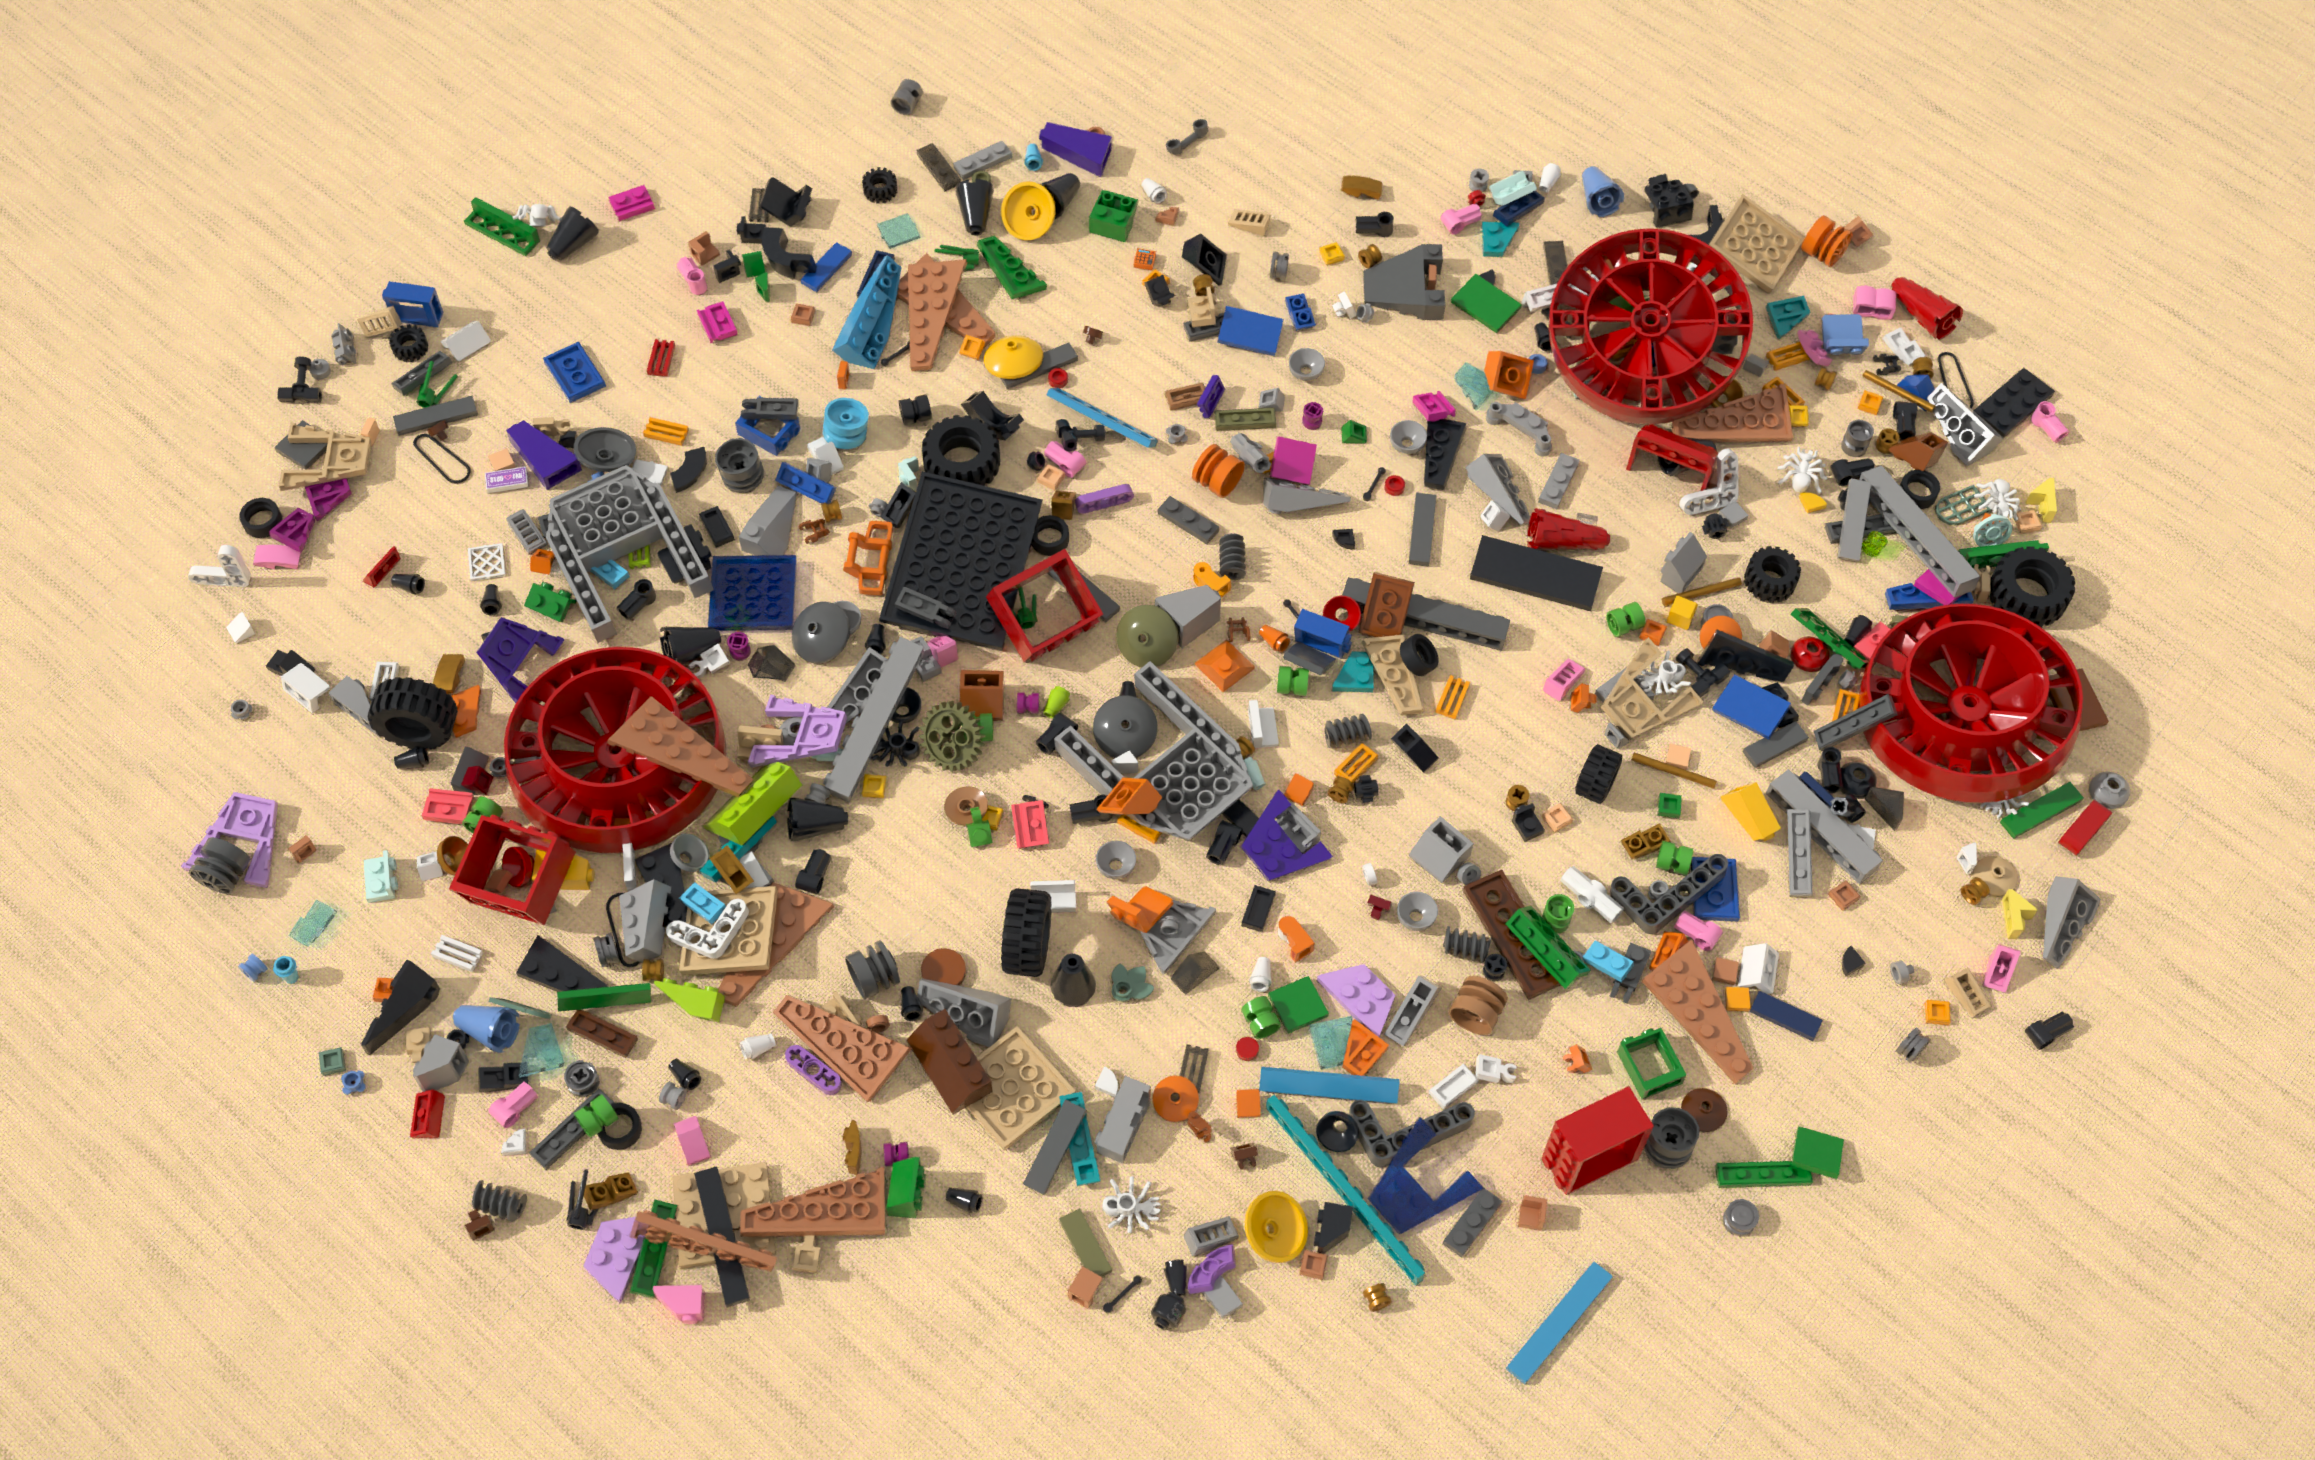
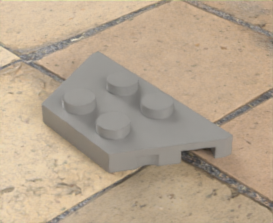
[1141,900,1216,975]

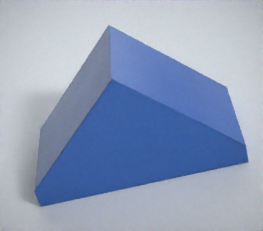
[1897,375,1935,412]

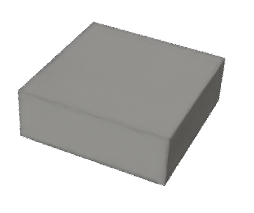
[1719,501,1749,528]

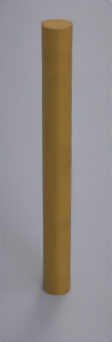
[1863,370,1936,413]
[1662,577,1742,606]
[1631,752,1717,789]

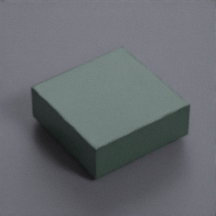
[318,1047,346,1076]

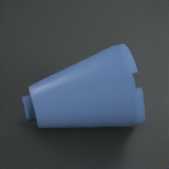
[1582,166,1624,217]
[453,1005,520,1053]

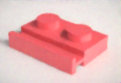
[422,788,474,824]
[1011,800,1050,849]

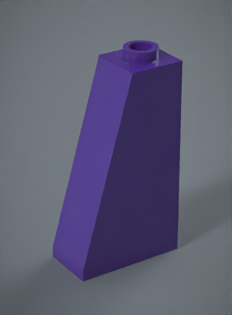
[1039,122,1112,177]
[506,420,582,490]

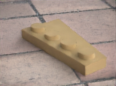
[1361,635,1423,715]

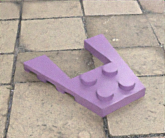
[748,695,847,768]
[181,792,278,888]

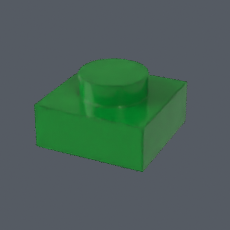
[1657,793,1682,819]

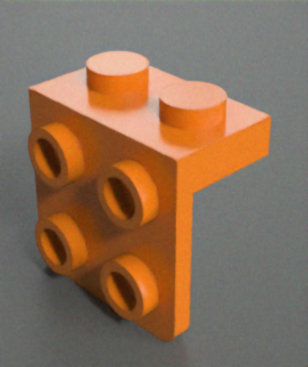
[1107,886,1174,933]

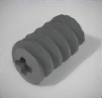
[1219,533,1246,580]
[1324,713,1372,748]
[1443,926,1492,963]
[472,1180,527,1222]

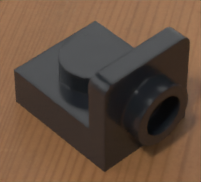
[737,216,766,244]
[713,249,741,283]
[1144,275,1175,306]
[1512,803,1545,842]

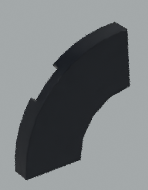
[670,447,707,493]

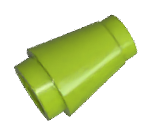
[1043,686,1070,719]

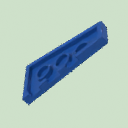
[1885,583,1974,610]

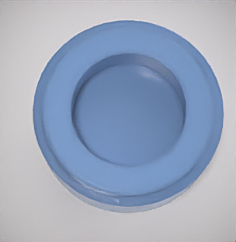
[1528,354,1548,374]

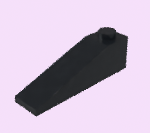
[361,959,440,1055]

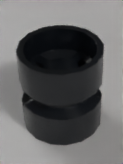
[898,394,932,426]

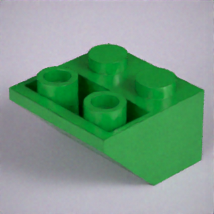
[1089,189,1138,242]
[887,1157,926,1218]

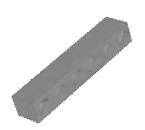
[1766,769,1883,885]

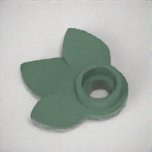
[1111,964,1154,1002]

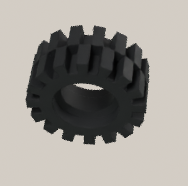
[862,167,898,204]
[389,324,428,362]

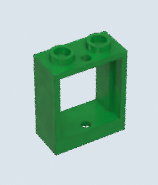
[1617,1028,1687,1099]

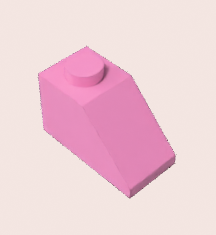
[653,1285,705,1324]

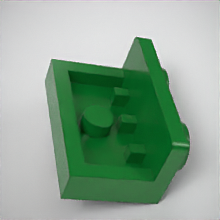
[524,581,577,622]

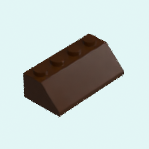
[906,1009,993,1115]

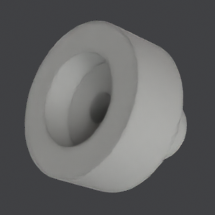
[309,359,331,380]
[1457,862,1481,885]
[1890,960,1914,984]

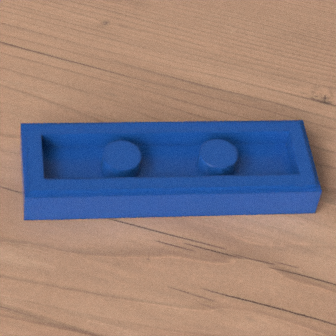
[801,242,852,292]
[775,462,837,504]

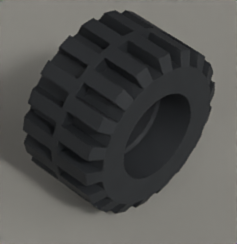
[1744,546,1801,603]
[1575,744,1622,804]

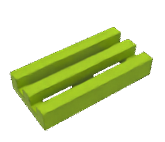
[628,544,651,569]

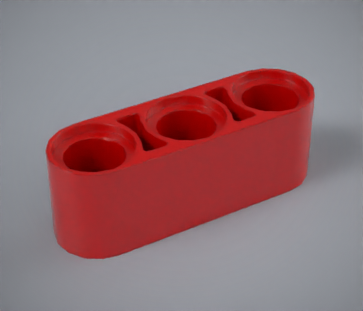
[2058,799,2113,856]

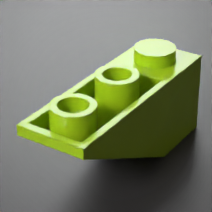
[654,978,725,1022]

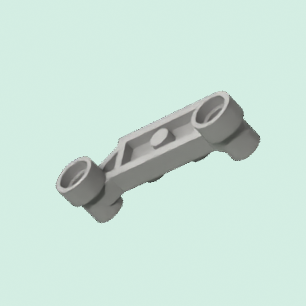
[1486,402,1552,457]

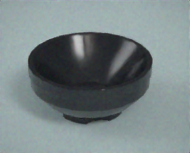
[891,687,921,723]
[1841,761,1877,799]
[1316,1111,1359,1152]

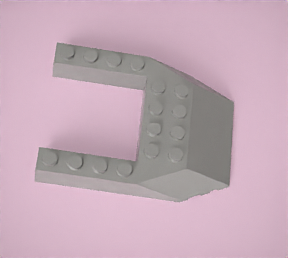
[546,465,714,643]
[1054,661,1253,841]

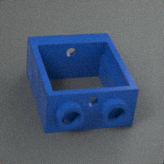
[382,281,444,328]
[735,395,800,456]
[1294,609,1352,659]

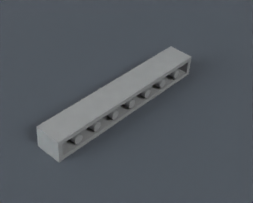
[1859,465,1980,598]
[823,637,924,803]

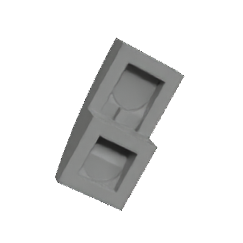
[911,636,942,682]
[1202,1275,1243,1320]

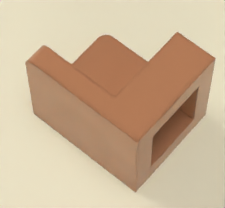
[1844,216,1873,247]
[688,231,720,266]
[1759,630,1789,658]
[1518,1195,1547,1231]
[1068,1266,1102,1309]

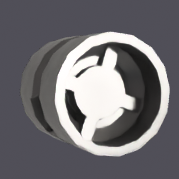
[890,79,923,115]
[1841,419,1874,457]

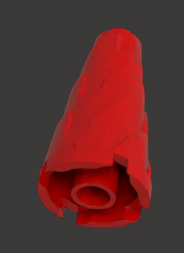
[1891,277,1963,340]
[1527,508,1610,550]

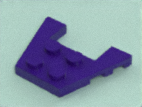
[476,617,565,703]
[1241,789,1333,881]

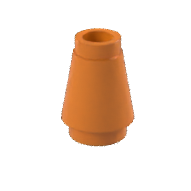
[1259,625,1290,652]

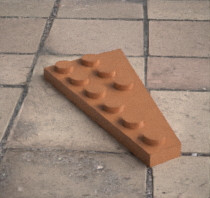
[896,252,995,349]
[908,259,967,371]
[1671,383,1793,442]
[718,882,834,1007]
[1642,939,1753,1084]
[773,995,912,1102]
[740,1167,885,1237]
[630,1210,777,1272]

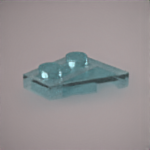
[1454,362,1493,411]
[1309,1016,1352,1070]
[519,1023,564,1077]

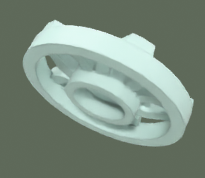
[1973,514,2012,547]

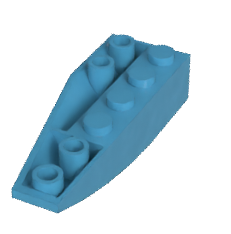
[832,255,902,369]

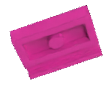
[608,185,655,221]
[696,301,737,343]
[1413,391,1456,422]

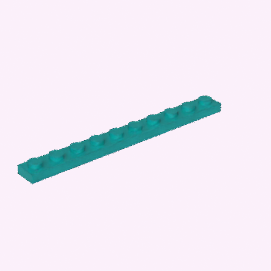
[1266,1095,1425,1286]

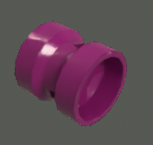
[1302,402,1323,430]
[727,632,751,661]
[1017,692,1039,714]
[884,1141,909,1166]

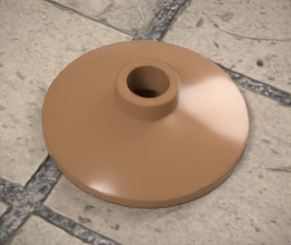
[944,786,988,826]

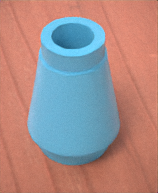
[1024,144,1043,171]
[273,956,299,984]

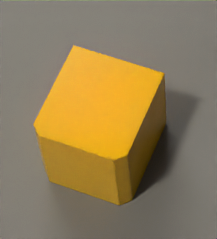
[1666,596,1698,630]

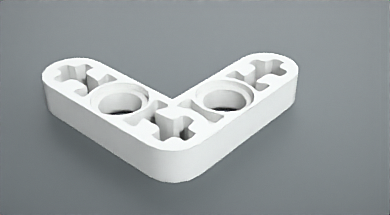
[1679,449,1739,515]
[188,545,251,587]
[666,899,749,959]

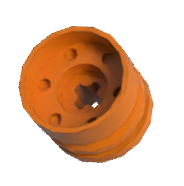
[1801,215,1853,267]
[1192,444,1245,498]

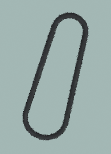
[1938,352,1974,409]
[413,434,471,483]
[606,893,640,967]

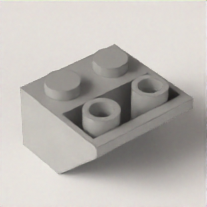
[1660,532,1707,593]
[1409,816,1474,884]
[413,1034,469,1092]

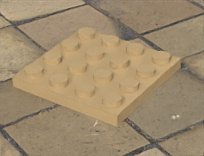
[1709,194,1805,293]
[679,886,778,975]
[966,1026,1076,1151]
[672,1162,776,1269]

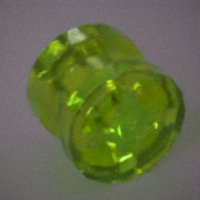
[1862,531,1888,557]

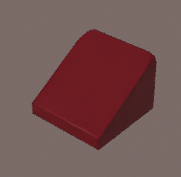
[461,766,493,796]

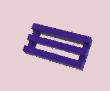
[1197,375,1225,418]

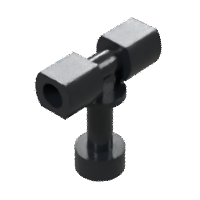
[277,356,322,403]
[1055,419,1105,451]
[1676,648,1730,698]

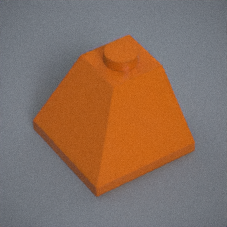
[1484,351,1534,399]
[1195,639,1255,692]
[1097,777,1163,815]

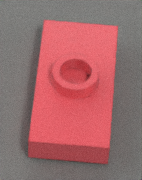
[1854,621,1891,660]

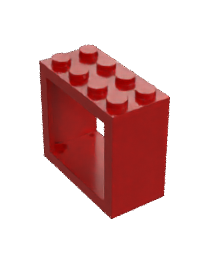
[986,549,1103,662]
[449,815,576,926]
[1542,1086,1654,1195]

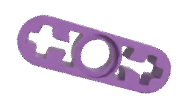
[1075,484,1134,514]
[785,1045,841,1095]

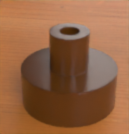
[1082,325,1103,345]
[427,420,449,441]

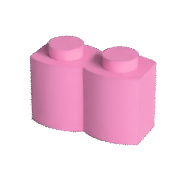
[1853,286,1896,320]

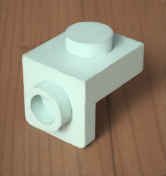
[898,456,919,491]

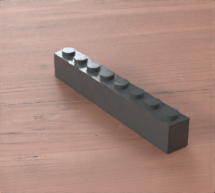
[1340,577,1510,651]

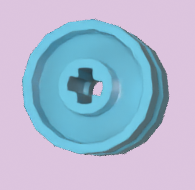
[822,398,869,449]

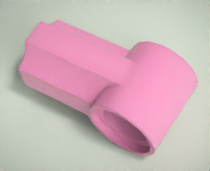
[1440,204,1482,235]
[676,256,707,295]
[2031,401,2069,443]
[1044,441,1086,478]
[1674,910,1723,951]
[488,1082,538,1128]

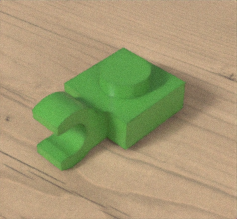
[966,807,993,847]

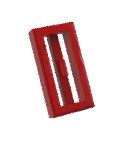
[647,339,675,377]

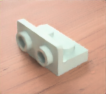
[1489,171,1537,205]
[364,850,398,903]

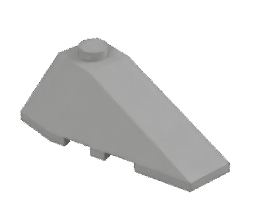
[1927,383,2004,466]
[1465,454,1530,525]
[1263,477,1351,514]
[739,486,797,564]
[827,647,888,723]
[2043,876,2101,968]
[917,979,1011,1047]

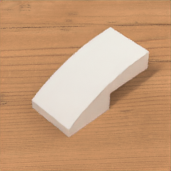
[1882,327,1925,365]

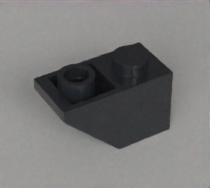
[1391,723,1439,773]
[1313,1202,1353,1254]

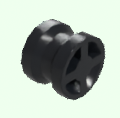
[1483,954,1507,982]

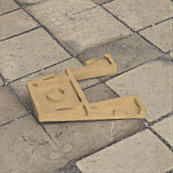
[279,422,372,491]
[1601,637,1704,740]

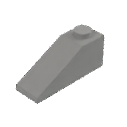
[329,676,380,737]
[1384,976,1442,1046]

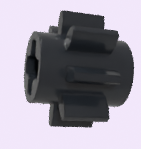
[1702,513,1729,539]
[1354,775,1379,803]

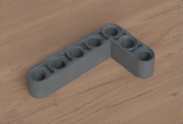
[1610,854,1728,934]
[1349,1100,1475,1168]

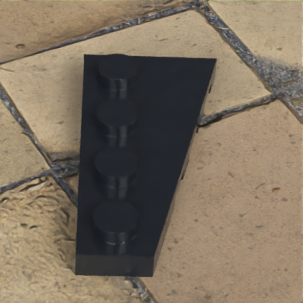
[1424,419,1467,490]
[1697,629,1794,682]
[635,843,688,932]
[516,935,608,992]

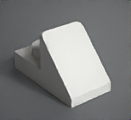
[807,437,844,475]

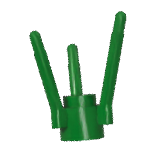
[934,245,979,270]
[416,361,458,408]
[1013,587,1038,629]

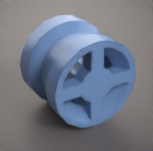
[238,953,268,982]

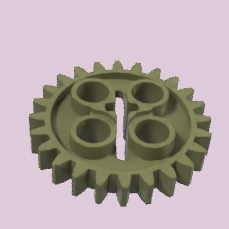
[919,701,986,772]

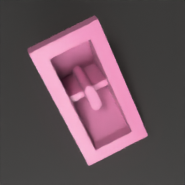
[926,636,958,667]
[1983,944,2021,993]
[674,1116,711,1166]

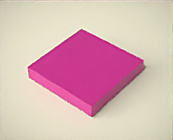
[1270,436,1317,485]
[1914,569,1962,605]

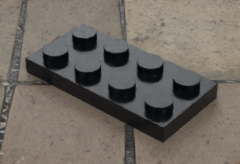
[1974,368,2055,438]

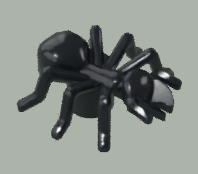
[871,721,920,767]

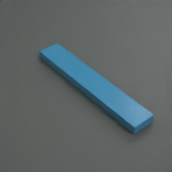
[1047,388,1158,448]
[1259,1066,1400,1104]
[1506,1261,1613,1385]

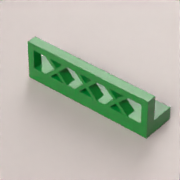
[464,197,540,257]
[1958,540,2049,569]
[1506,906,1591,989]

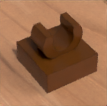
[1230,1142,1258,1170]
[465,1209,495,1241]

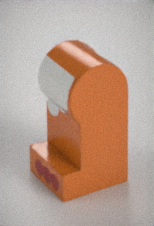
[1278,916,1315,963]

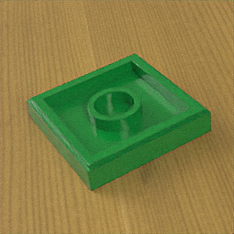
[1268,976,1329,1034]
[1791,1126,1844,1179]

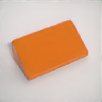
[1649,931,1689,971]

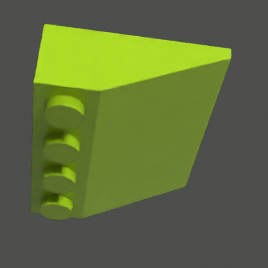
[703,762,802,846]

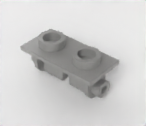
[331,323,356,365]

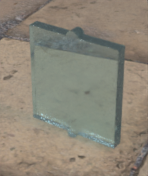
[877,213,920,249]

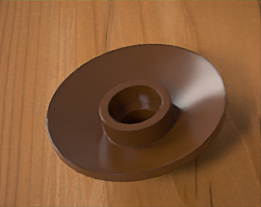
[1681,1088,1728,1132]

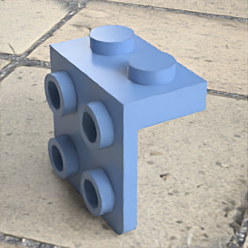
[1822,314,1869,355]

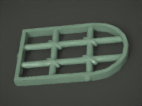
[1935,485,1991,525]
[488,997,552,1019]

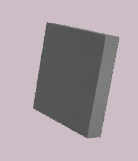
[275,420,328,470]
[1283,642,1336,675]

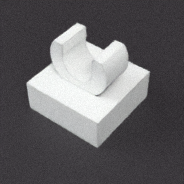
[1332,291,1357,319]

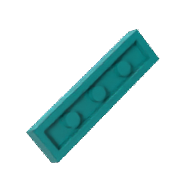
[699,816,777,883]

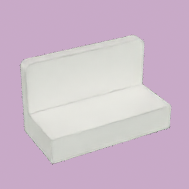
[440,321,491,361]
[281,663,330,713]
[1248,700,1279,748]
[1030,880,1076,913]
[1738,943,1779,994]

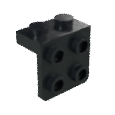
[759,177,813,227]
[1644,179,1694,227]
[657,524,712,583]

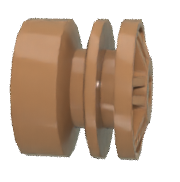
[1448,976,1508,1035]

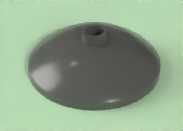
[574,427,636,472]
[792,602,850,664]
[1093,695,1158,758]

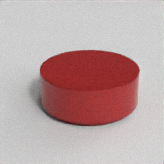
[1048,368,1068,388]
[1384,475,1405,496]
[1236,1037,1259,1061]

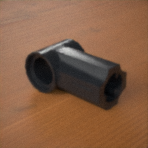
[1356,211,1394,237]
[1893,401,1917,440]
[1831,458,1875,486]
[616,579,656,620]
[1036,712,1078,755]
[1817,747,1843,793]
[1069,794,1114,824]
[1830,794,1866,823]
[1206,820,1243,865]
[795,849,832,895]
[2024,1011,2074,1050]

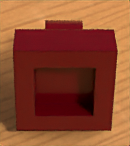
[1367,894,1392,920]

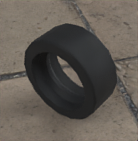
[1900,470,1940,509]
[239,497,283,538]
[1031,515,1069,556]
[1400,634,1439,676]
[598,1102,642,1150]

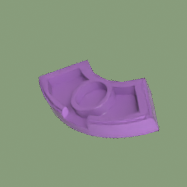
[1188,1244,1236,1294]

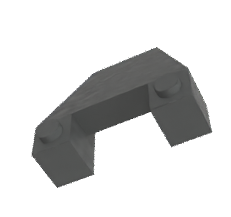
[1363,244,1445,321]

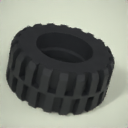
[922,415,1000,486]
[1989,546,2076,627]
[367,677,458,750]
[1001,888,1052,977]

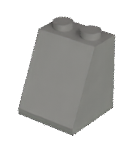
[1155,585,1221,648]

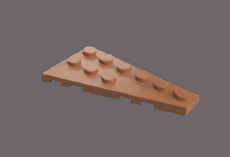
[607,696,754,797]

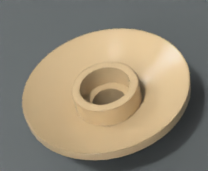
[1973,856,2018,897]

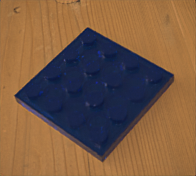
[708,555,797,631]

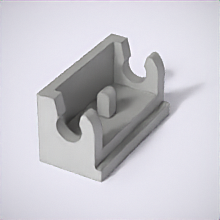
[1276,802,1321,854]

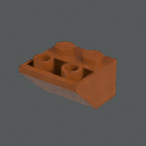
[1889,432,1949,471]
[960,670,1005,721]

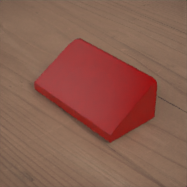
[363,546,401,588]
[410,1089,445,1138]

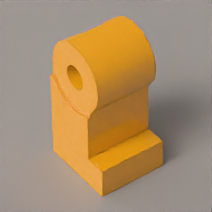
[1193,562,1231,598]

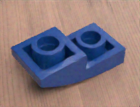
[1285,293,1316,330]

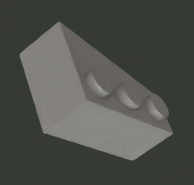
[619,879,671,963]
[1095,1076,1151,1164]

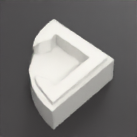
[1095,1066,1118,1097]
[501,1129,526,1156]

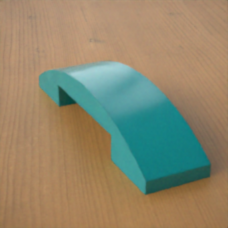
[1059,1092,1100,1187]

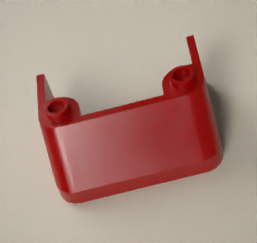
[1626,425,1718,491]

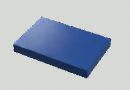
[1217,306,1284,356]
[543,341,606,403]
[1712,674,1791,740]
[1691,857,1740,922]

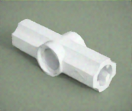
[1560,866,1624,923]

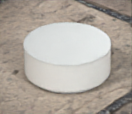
[1362,863,1377,886]

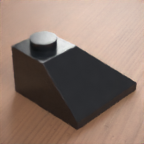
[1181,233,1227,286]

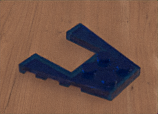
[1367,1117,1483,1234]

